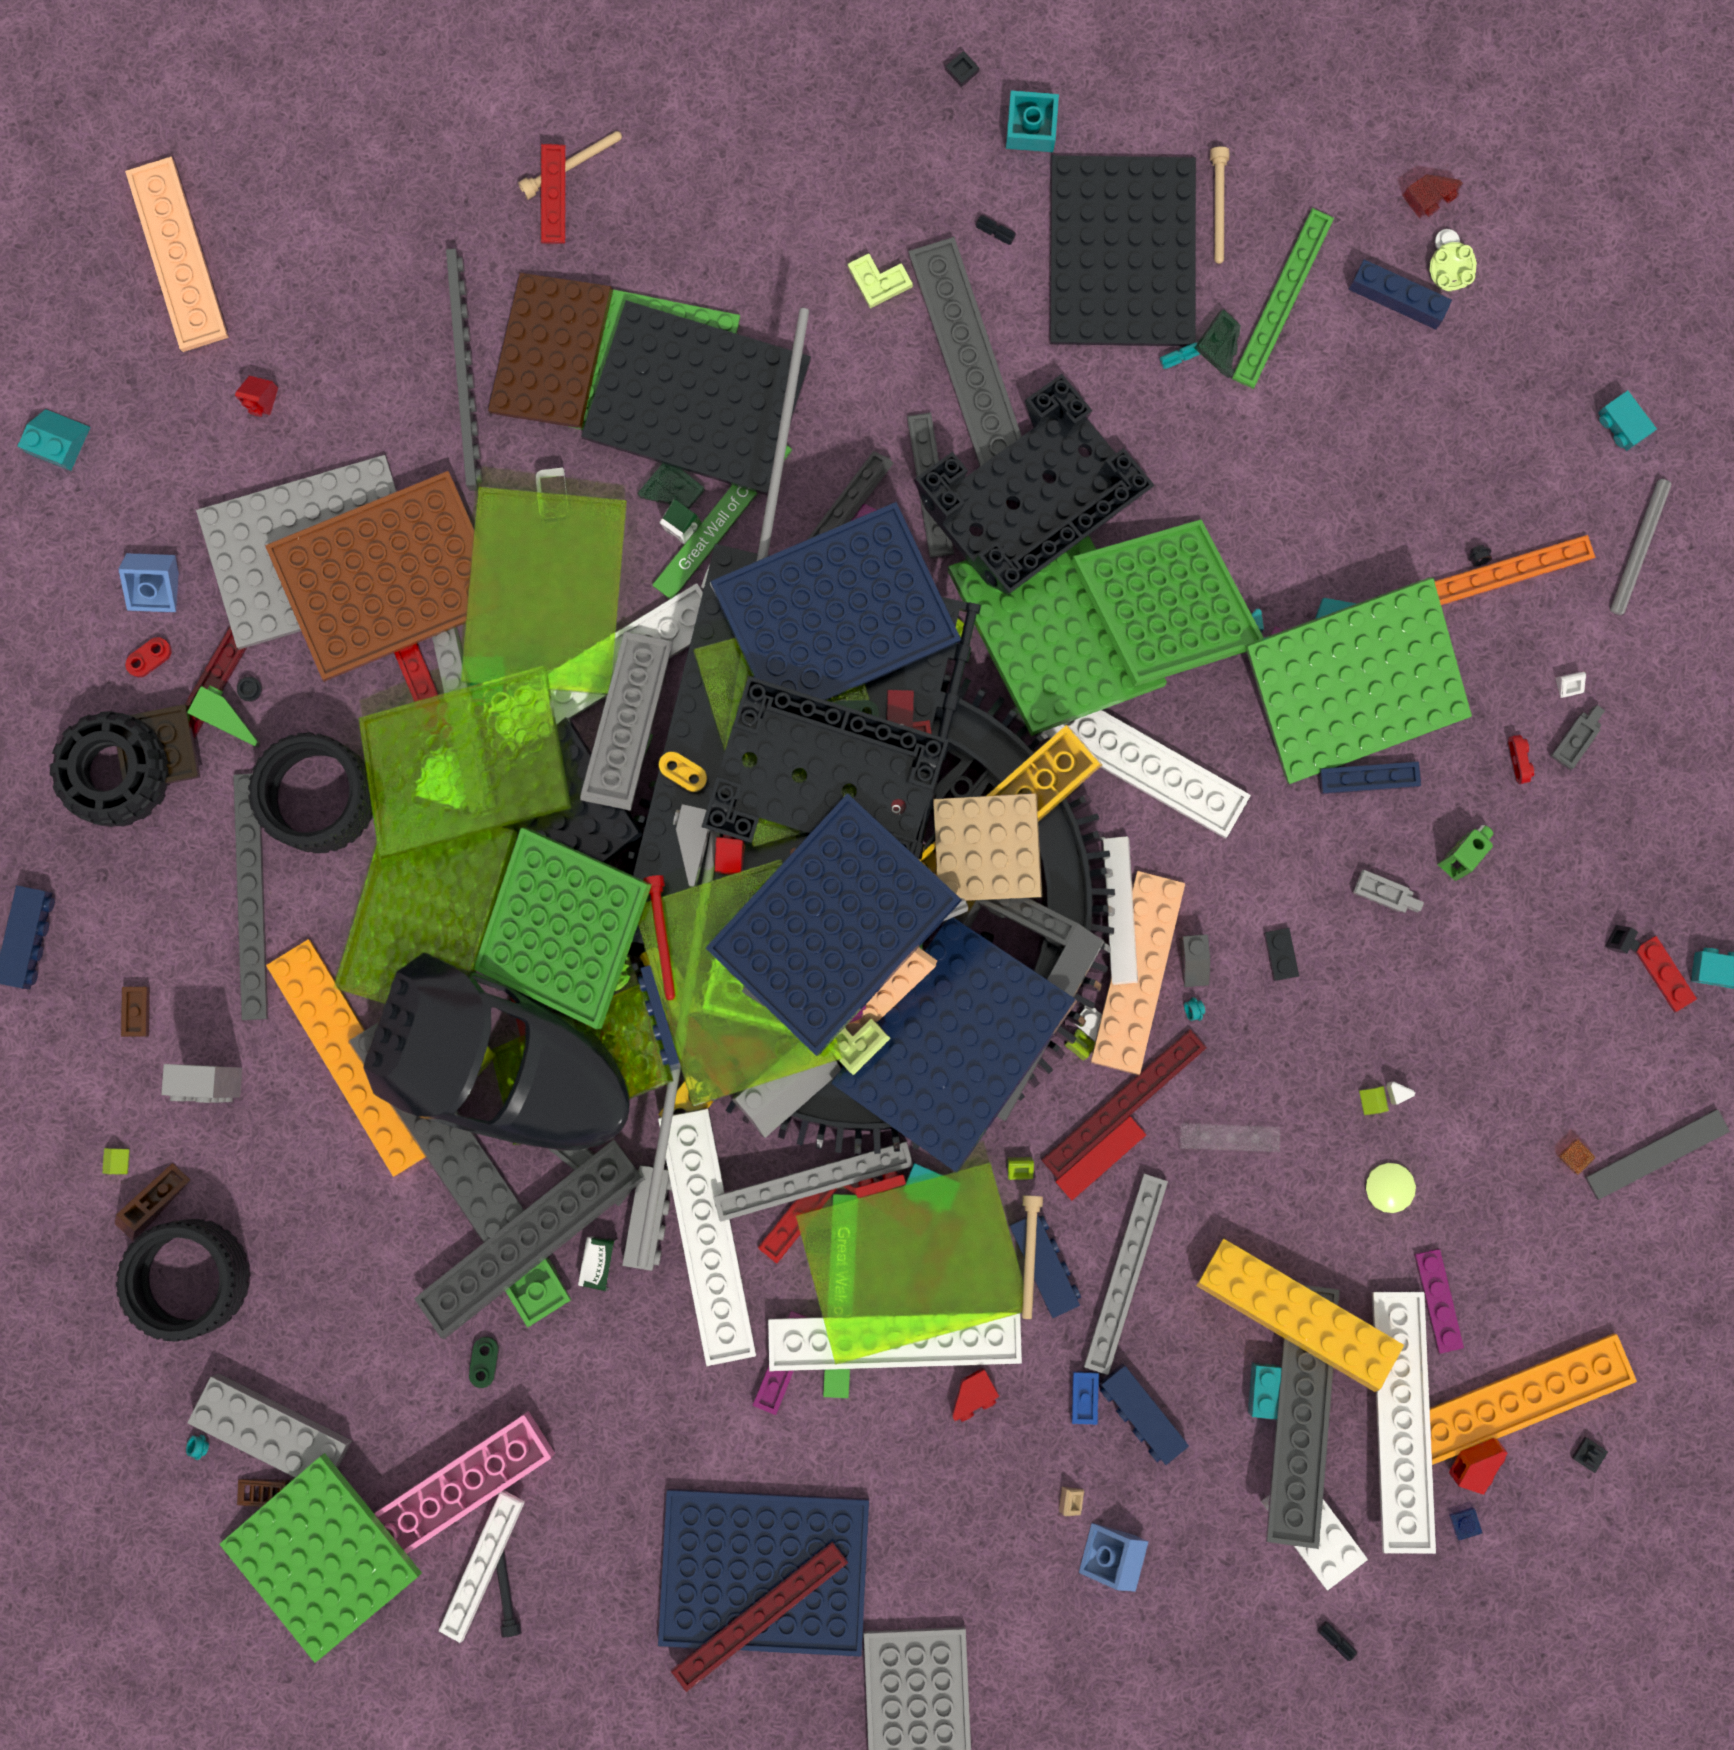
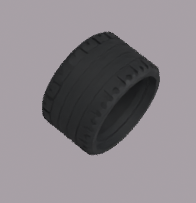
[248,732,377,854]
[116,1219,250,1342]

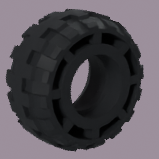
[50,711,170,827]

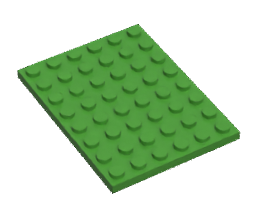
[948,535,1167,736]
[1245,577,1472,784]

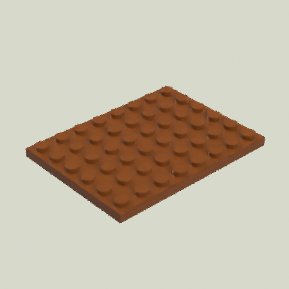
[265,471,507,682]

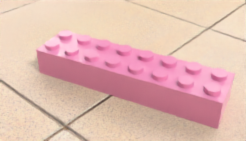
[374,1411,555,1554]

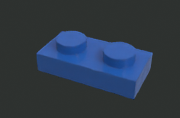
[1071,1371,1099,1425]

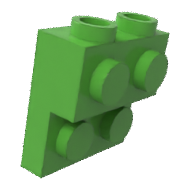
[506,1257,572,1328]

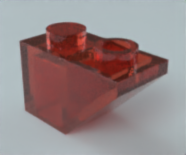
[1402,174,1463,219]

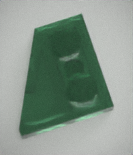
[1194,309,1241,378]
[637,463,705,509]

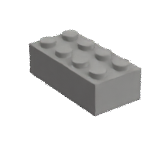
[161,1064,242,1103]

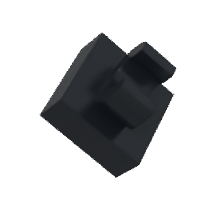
[1605,925,1641,954]
[1572,1437,1608,1473]

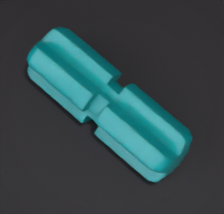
[1160,342,1201,369]

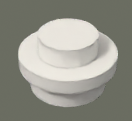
[1435,229,1460,249]

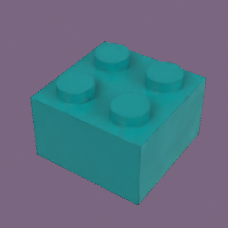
[1006,91,1059,152]

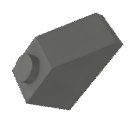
[1179,934,1210,987]

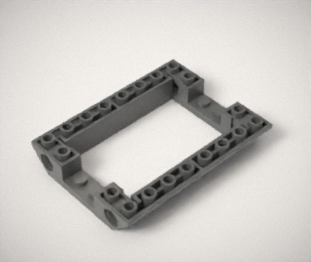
[941,898,1104,1122]

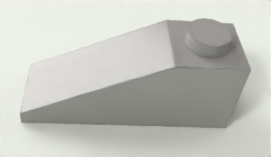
[673,804,710,889]

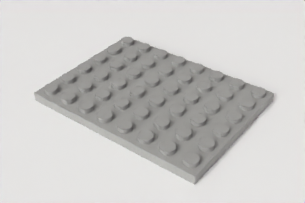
[196,455,397,650]

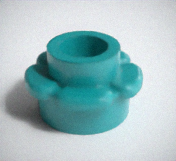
[1184,997,1205,1021]
[186,1435,209,1460]

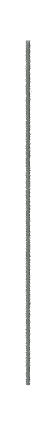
[637,308,809,1267]

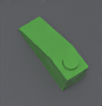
[187,685,260,748]

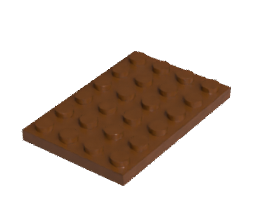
[488,273,613,428]

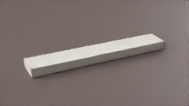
[1103,836,1138,985]
[439,1490,525,1643]

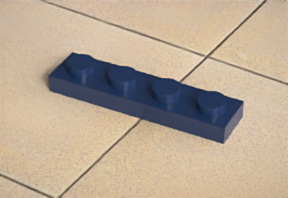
[1319,762,1421,794]
[638,965,681,1071]

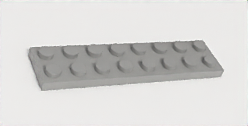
[580,632,673,810]

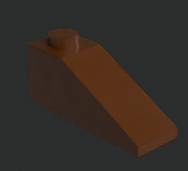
[115,1163,190,1240]

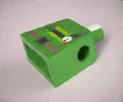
[1437,825,1493,881]

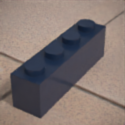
[1348,259,1452,330]
[0,885,55,990]
[1009,1214,1081,1318]
[1100,1363,1189,1465]

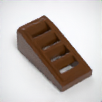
[237,1479,289,1507]

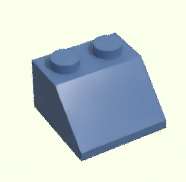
[119,553,179,612]
[1079,1523,1149,1592]

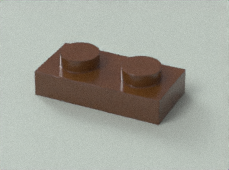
[121,987,150,1037]

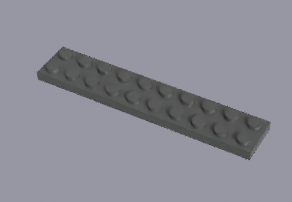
[908,237,1022,467]
[348,1022,524,1249]
[414,1140,645,1339]
[1266,1285,1339,1549]

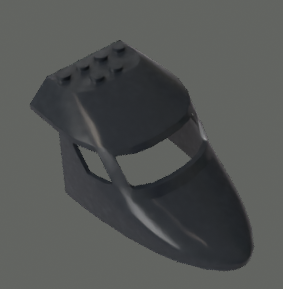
[363,952,630,1150]

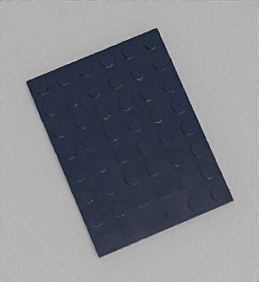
[710,502,961,701]
[706,793,962,1056]
[831,917,1077,1173]
[658,1489,869,1657]

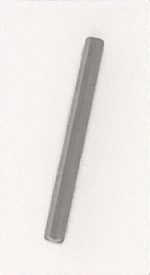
[1610,479,1672,615]

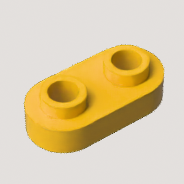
[659,752,707,792]

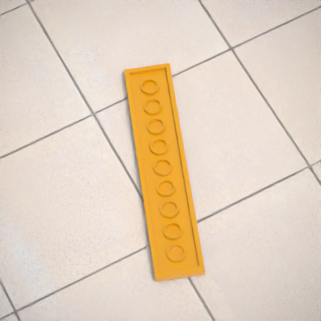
[266,939,425,1177]
[1429,1333,1637,1465]

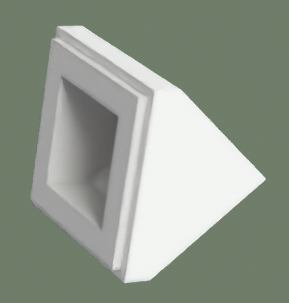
[1555,672,1586,698]
[1386,1082,1415,1105]

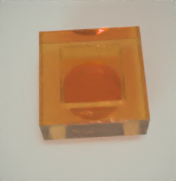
[1558,1139,1596,1175]

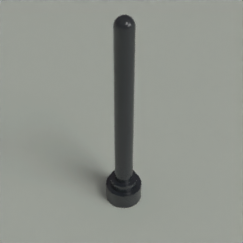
[489,1514,522,1638]

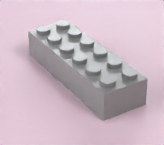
[187,1373,352,1478]

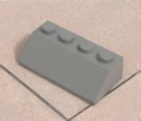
[731,1040,841,1138]

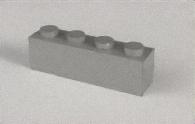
[622,1165,672,1271]

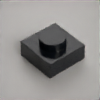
[945,51,979,87]

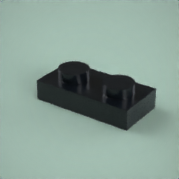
[1264,928,1299,981]

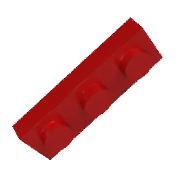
[1636,936,1697,1012]

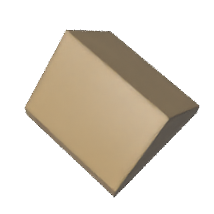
[1059,1486,1084,1516]

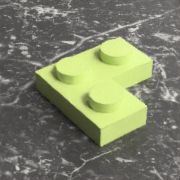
[848,253,913,309]
[827,1019,890,1075]

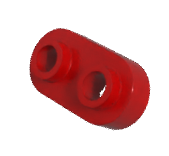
[125,637,172,677]
[1508,735,1534,784]

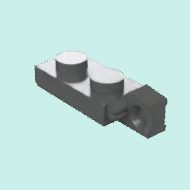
[1550,705,1605,770]

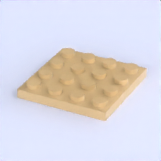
[933,794,1042,901]

